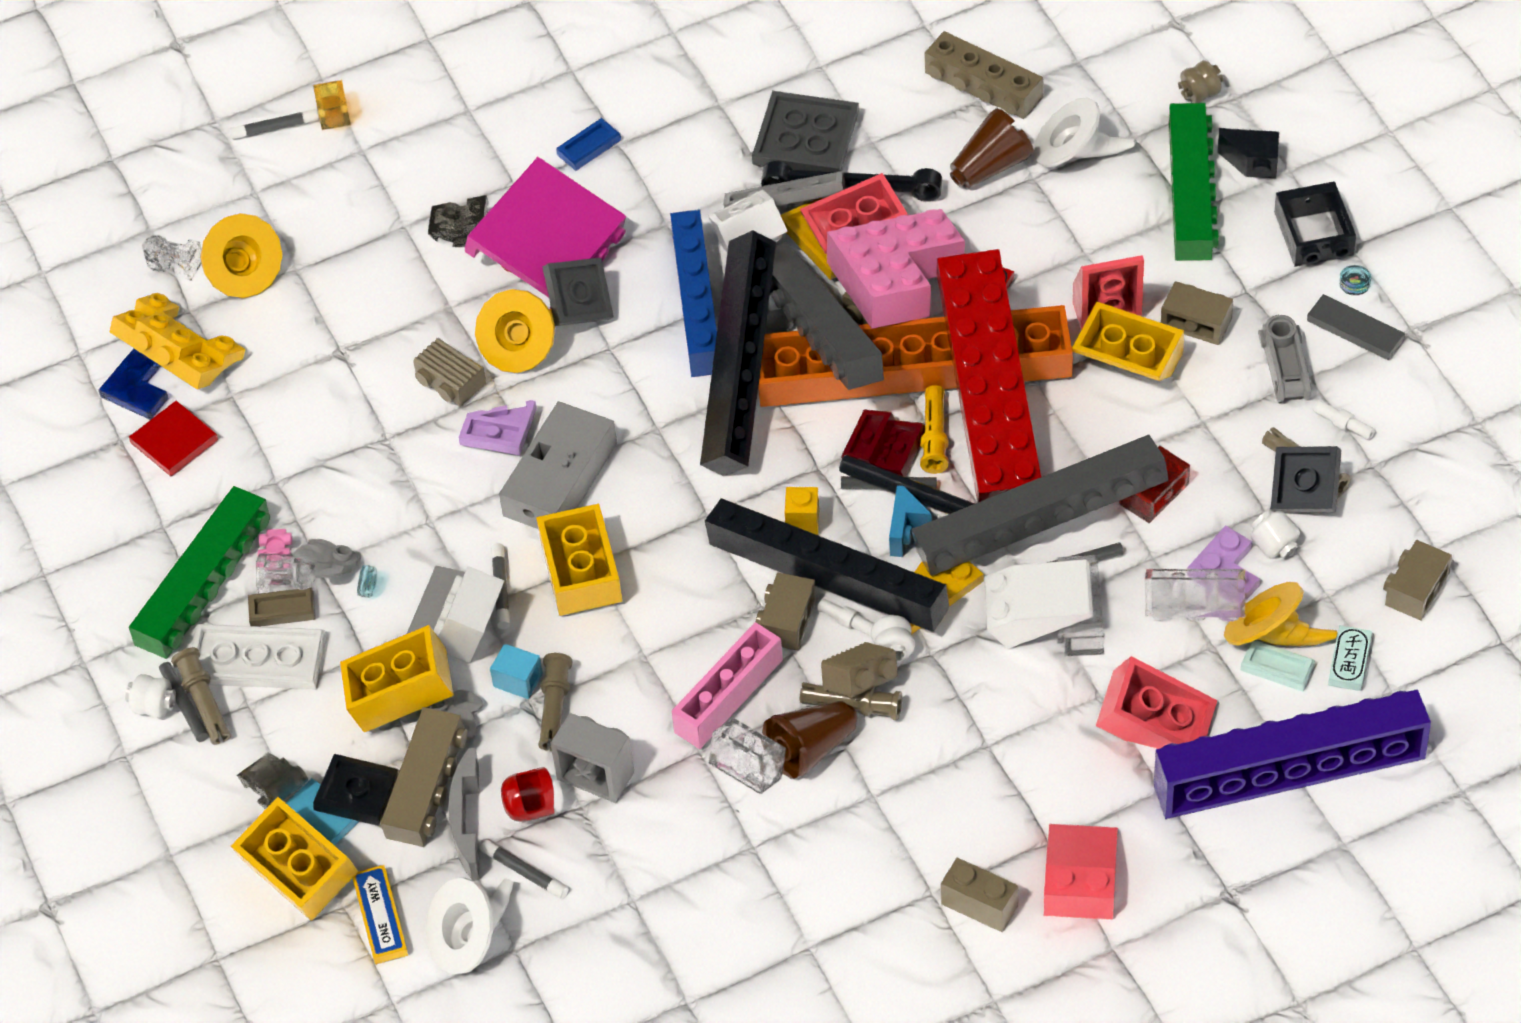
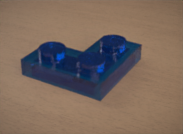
[99,348,169,420]

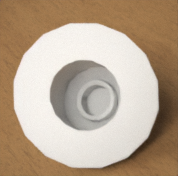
[1033,97,1135,167]
[425,877,513,975]

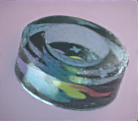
[1339,265,1371,296]
[357,564,377,598]

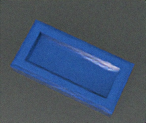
[556,118,621,171]

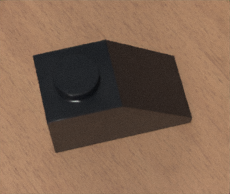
[1217,128,1280,179]

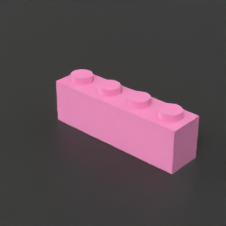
[671,622,783,749]

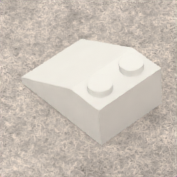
[984,559,1093,649]

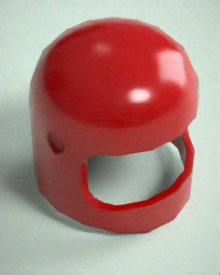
[501,767,555,822]

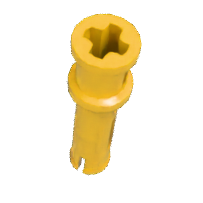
[920,385,949,474]

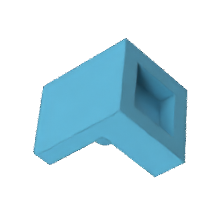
[490,644,543,699]

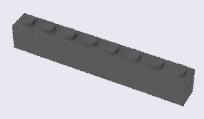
[770,241,884,390]
[911,434,1169,576]

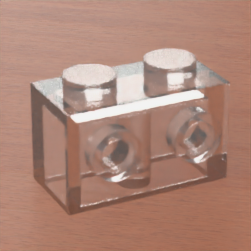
[709,718,786,794]

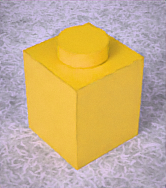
[785,487,820,535]

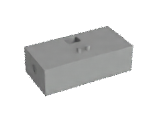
[499,401,617,529]

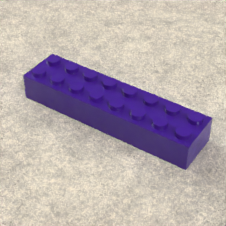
[1154,689,1431,819]

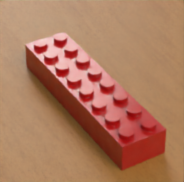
[936,249,1041,503]

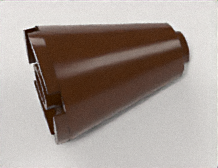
[949,108,1034,188]
[762,701,858,779]

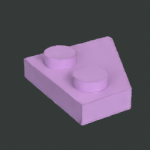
[458,400,537,455]

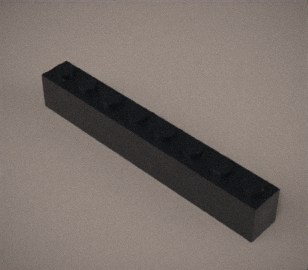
[700,230,776,476]
[705,498,949,632]

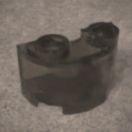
[428,195,489,248]
[237,752,309,809]

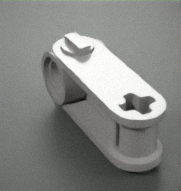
[1258,315,1311,402]

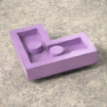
[1187,525,1260,607]

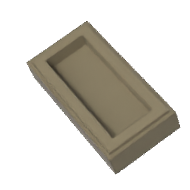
[248,587,315,627]

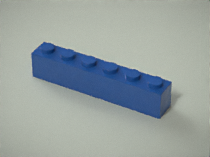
[670,209,717,377]

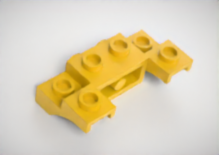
[109,293,245,390]

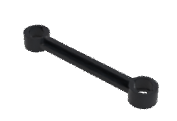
[761,161,943,202]

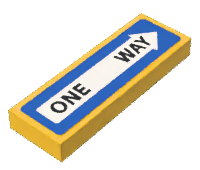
[353,865,408,964]

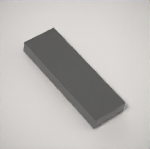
[1307,294,1405,360]

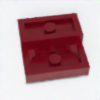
[841,409,925,477]

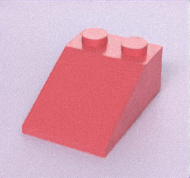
[800,173,908,254]
[1073,255,1144,330]
[1096,656,1217,749]
[1044,824,1118,920]

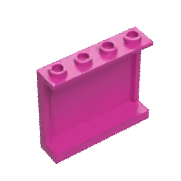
[464,156,626,309]

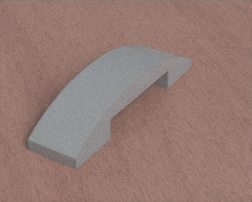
[448,747,479,880]

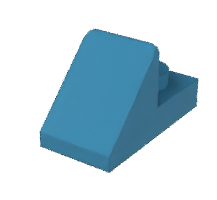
[889,485,932,557]

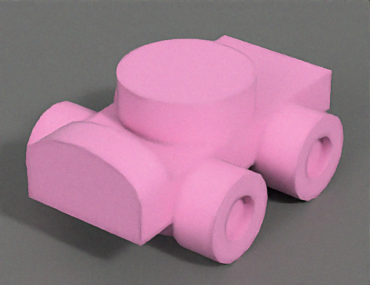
[257,529,293,570]

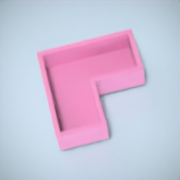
[827,209,965,328]

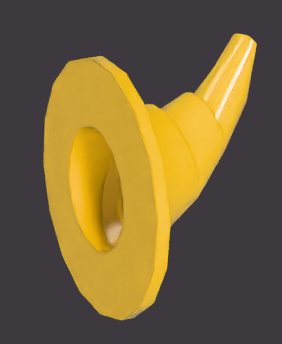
[200,213,283,298]
[475,289,556,373]
[1223,582,1338,647]

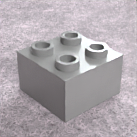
[550,712,634,803]

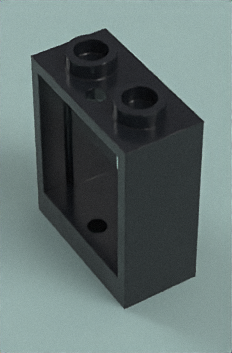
[1274,181,1356,267]

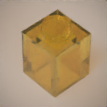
[313,80,351,130]

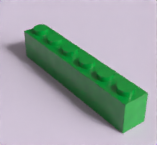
[1169,103,1218,261]
[128,486,270,659]

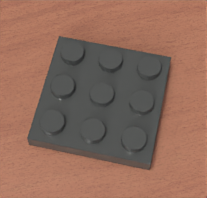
[752,91,859,172]

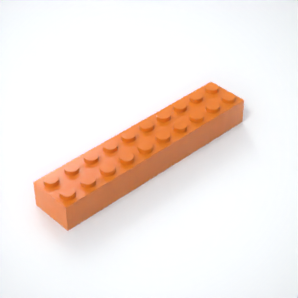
[758,305,1073,407]

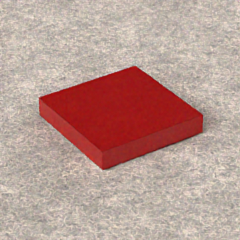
[129,401,218,477]

